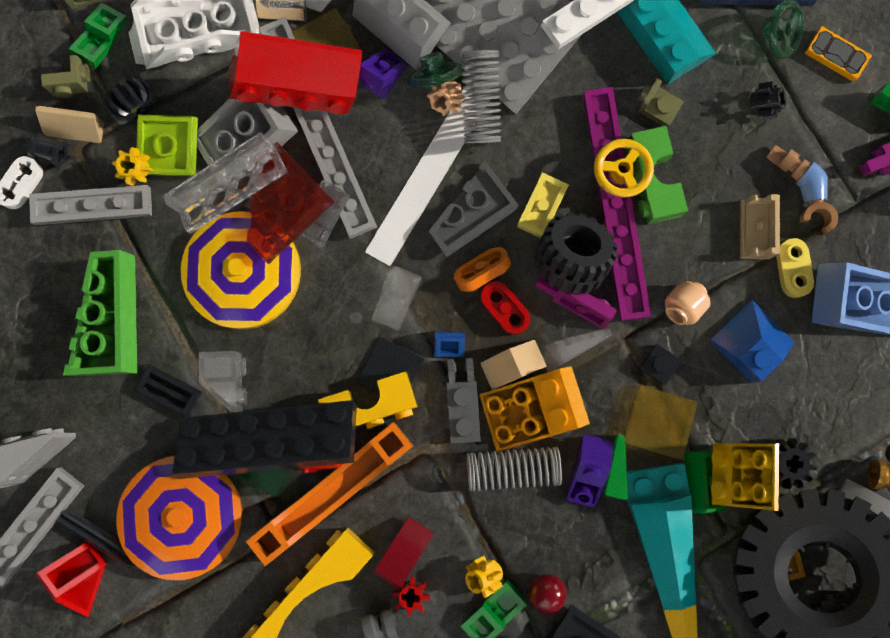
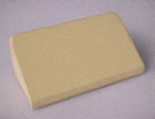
[35,106,105,143]

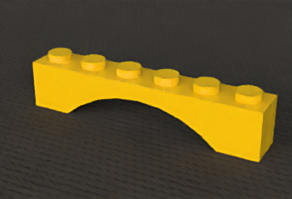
[242,528,375,638]

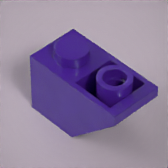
[566,434,613,508]

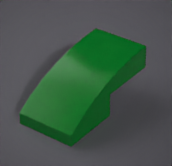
[69,3,127,69]
[461,579,528,638]

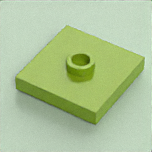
[136,115,198,177]

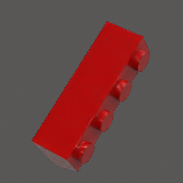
[229,31,362,115]

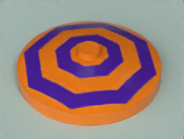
[116,456,243,581]

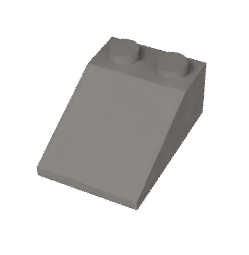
[197,98,298,183]

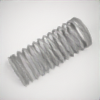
[461,50,502,143]
[467,446,562,491]

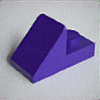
[359,48,408,99]

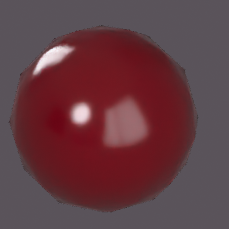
[529,574,566,614]

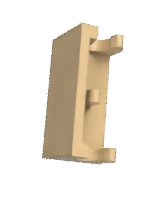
[740,194,780,259]

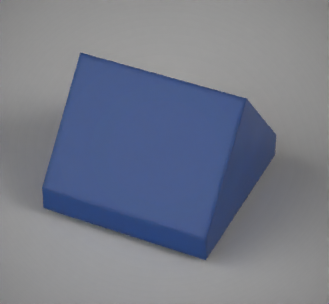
[434,331,465,357]

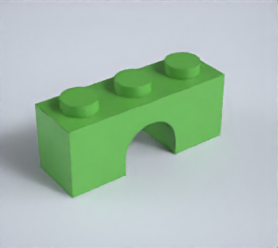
[624,126,688,225]

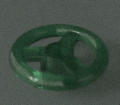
[763,0,804,59]
[407,52,464,88]

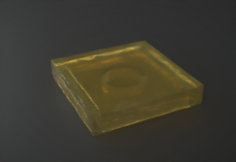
[624,385,698,460]

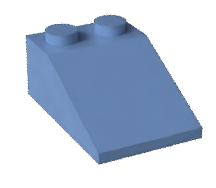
[811,262,890,335]

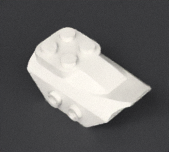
[128,0,260,70]

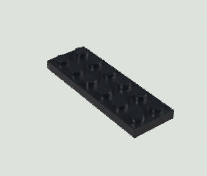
[172,400,357,479]

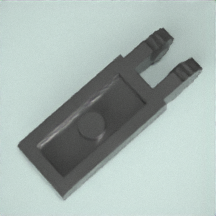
[447,358,481,444]

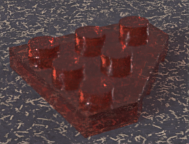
[246,142,335,264]

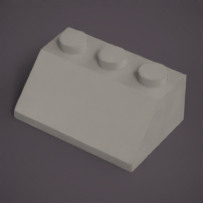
[352,0,451,71]

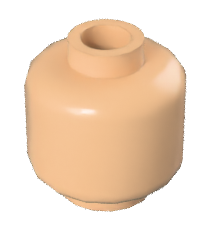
[664,281,710,325]

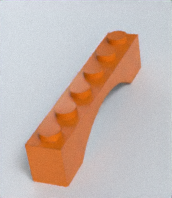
[246,422,413,566]

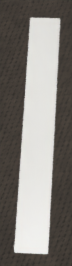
[365,80,493,266]

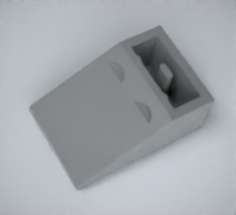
[0,428,76,489]

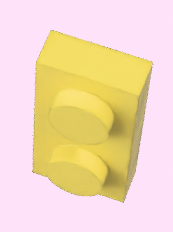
[517,172,569,238]

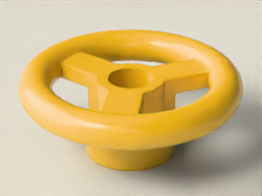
[594,139,654,197]

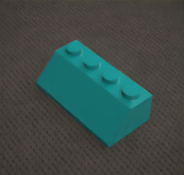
[617,0,716,85]

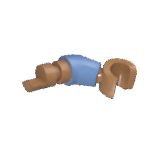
[766,145,838,235]

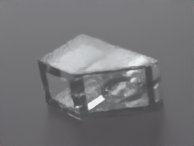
[199,351,247,413]

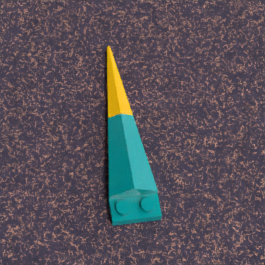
[627,462,698,638]

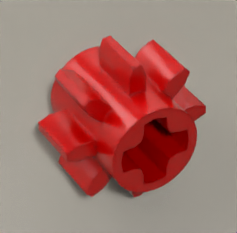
[391,575,430,616]

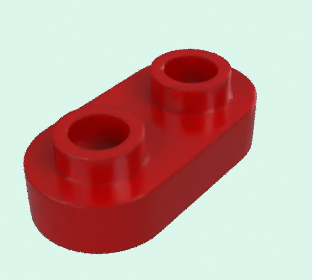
[481,281,530,335]

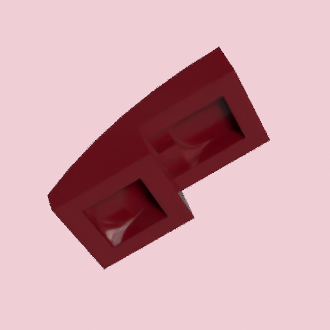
[373,517,434,590]

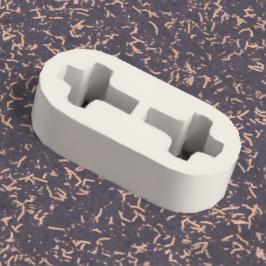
[0,156,43,209]

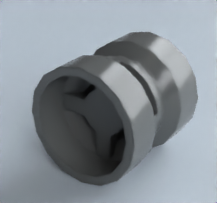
[361,608,400,638]

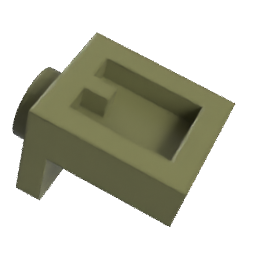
[638,78,684,128]

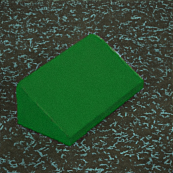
[684,450,726,514]

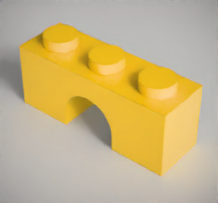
[318,372,418,429]

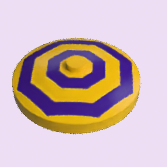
[181,211,301,330]

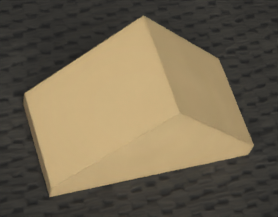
[480,340,547,390]

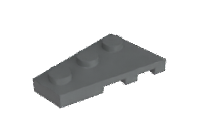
[428,160,519,257]

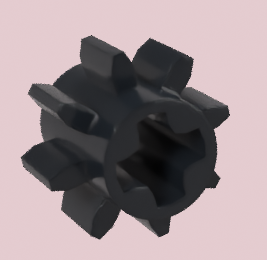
[750,81,787,120]

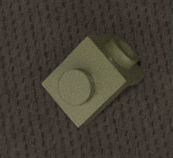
[41,55,91,98]

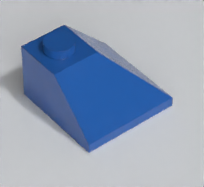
[709,300,794,383]

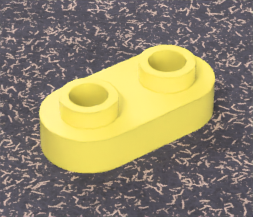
[776,238,814,298]

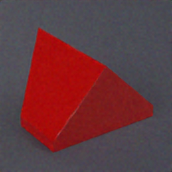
[36,542,107,617]

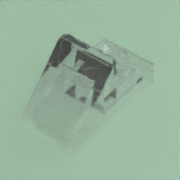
[371,266,422,331]

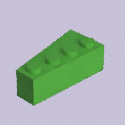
[63,250,137,377]

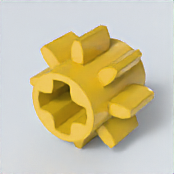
[112,147,153,186]
[465,555,503,598]

